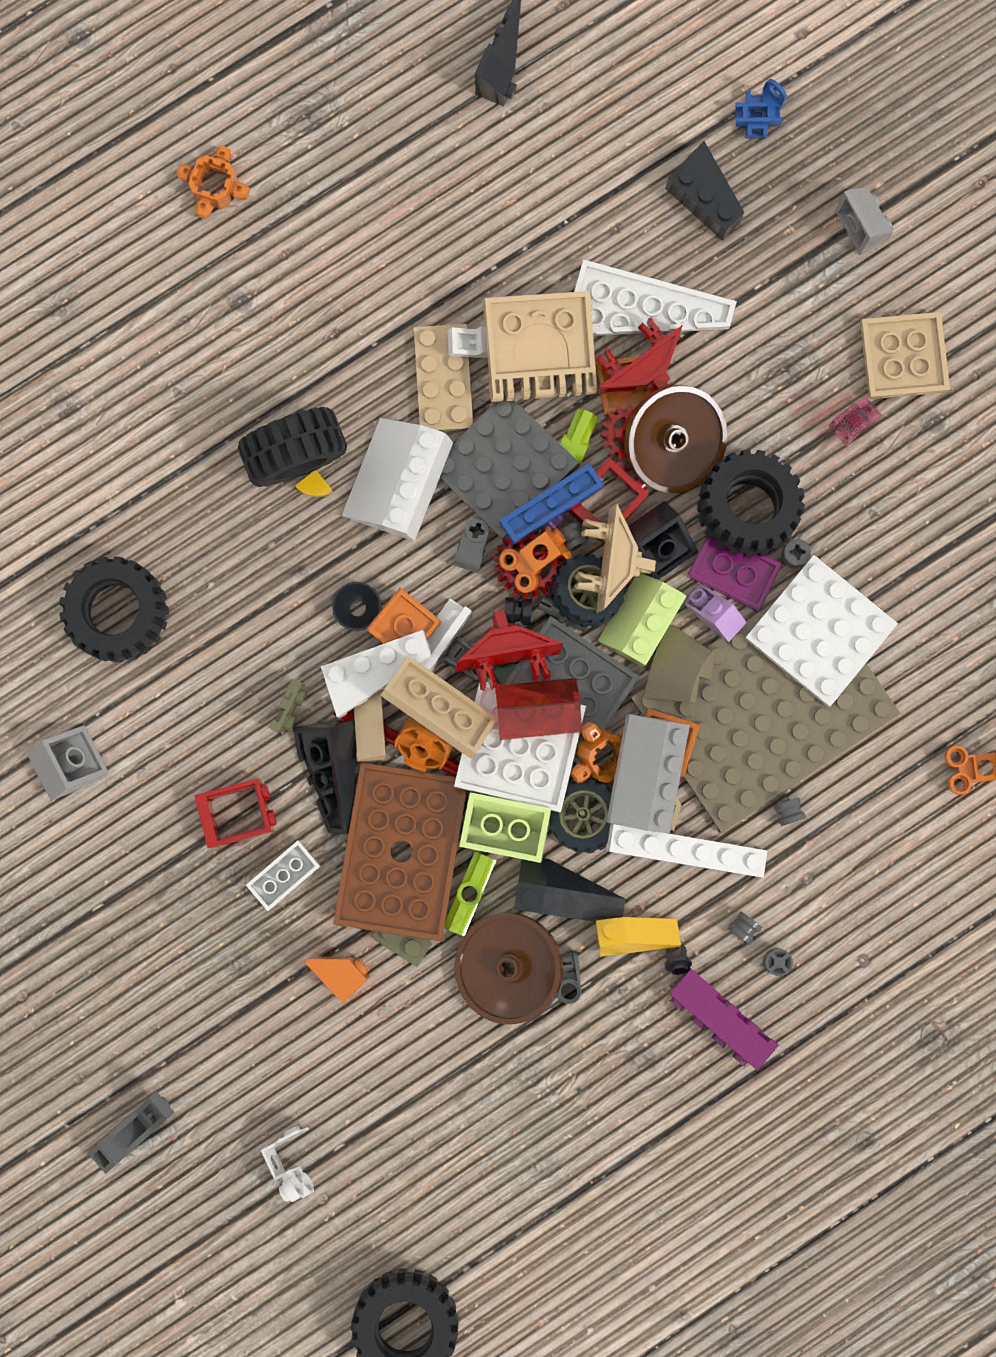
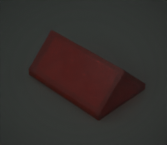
[495,678,582,740]

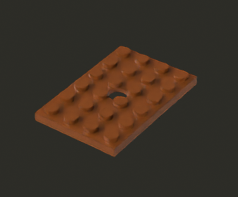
[333,762,467,942]

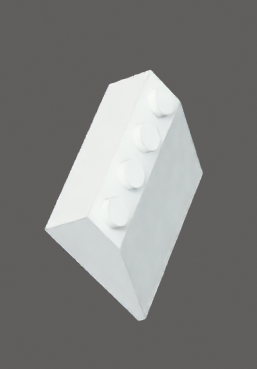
[342,418,453,541]

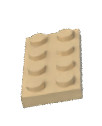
[414,324,473,432]
[380,656,498,759]

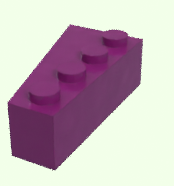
[668,968,779,1071]

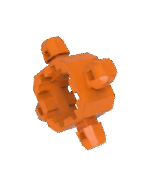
[176,146,250,219]
[570,722,623,787]

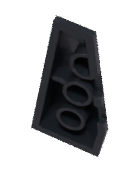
[475,0,521,107]
[293,720,357,834]
[514,858,625,922]

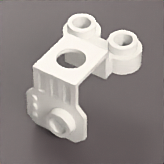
[261,1126,314,1202]

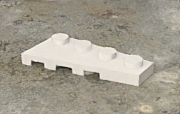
[321,630,433,719]

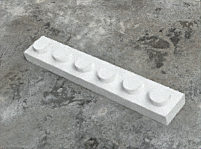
[606,824,767,878]

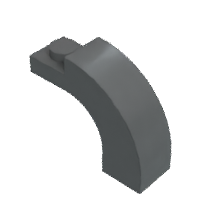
[88,1091,174,1174]

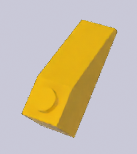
[596,917,681,957]

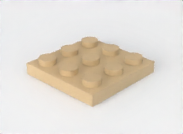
[860,312,950,399]

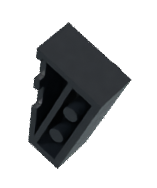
[665,141,744,241]

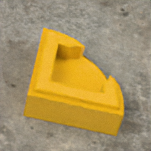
[295,470,333,497]

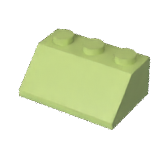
[597,573,686,668]
[459,792,551,863]

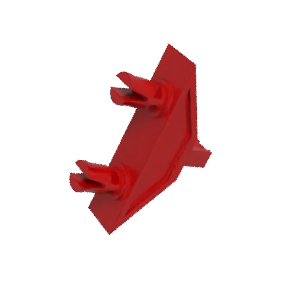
[596,317,683,394]
[455,610,563,691]

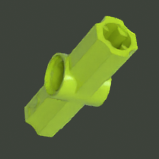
[560,409,599,474]
[445,852,496,936]

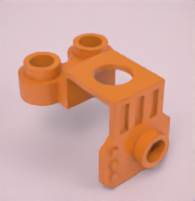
[499,527,572,593]
[944,746,996,795]

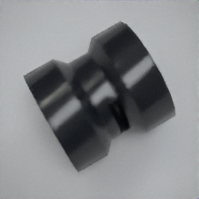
[504,597,532,626]

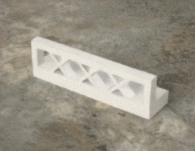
[422,599,472,672]

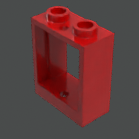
[567,458,649,545]
[194,779,277,849]

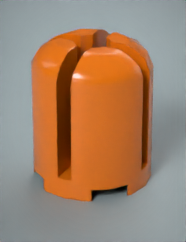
[395,716,453,772]

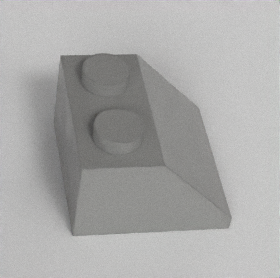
[835,187,893,255]
[27,725,109,801]

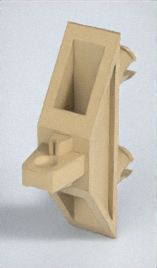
[574,504,656,614]

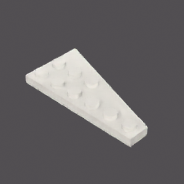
[574,260,737,336]

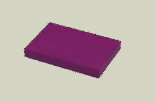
[686,536,783,612]

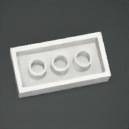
[246,840,321,911]

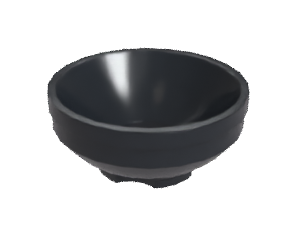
[332,582,381,631]

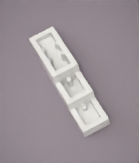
[447,326,488,358]

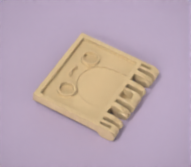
[483,291,597,402]

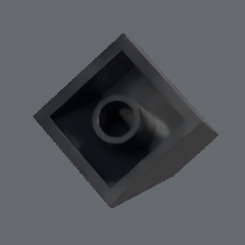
[628,501,698,580]

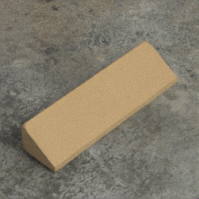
[354,690,386,762]

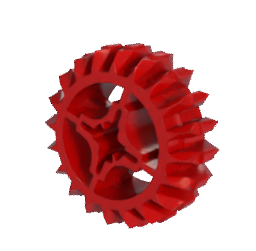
[494,530,565,599]

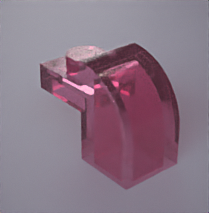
[828,396,883,446]

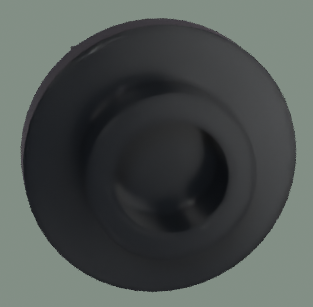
[664,945,692,975]

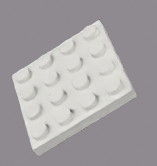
[744,555,898,707]
[454,682,586,813]

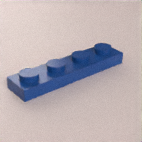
[499,463,604,545]

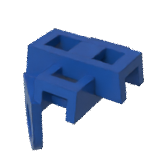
[735,79,787,139]

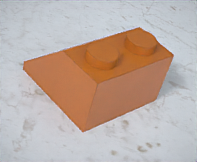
[305,956,371,1003]

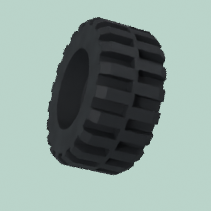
[238,407,347,487]
[697,449,805,558]
[59,556,169,663]
[351,1268,459,1357]

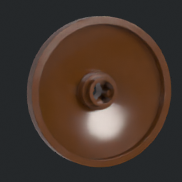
[625,385,728,493]
[455,913,563,1025]

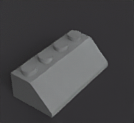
[606,714,690,834]

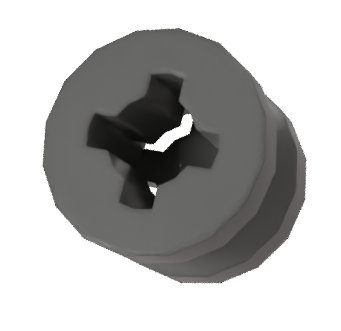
[560,521,589,552]
[781,539,811,569]
[774,797,807,826]
[728,911,763,945]
[763,948,793,976]

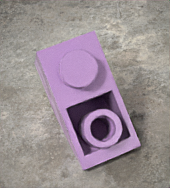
[683,583,747,642]

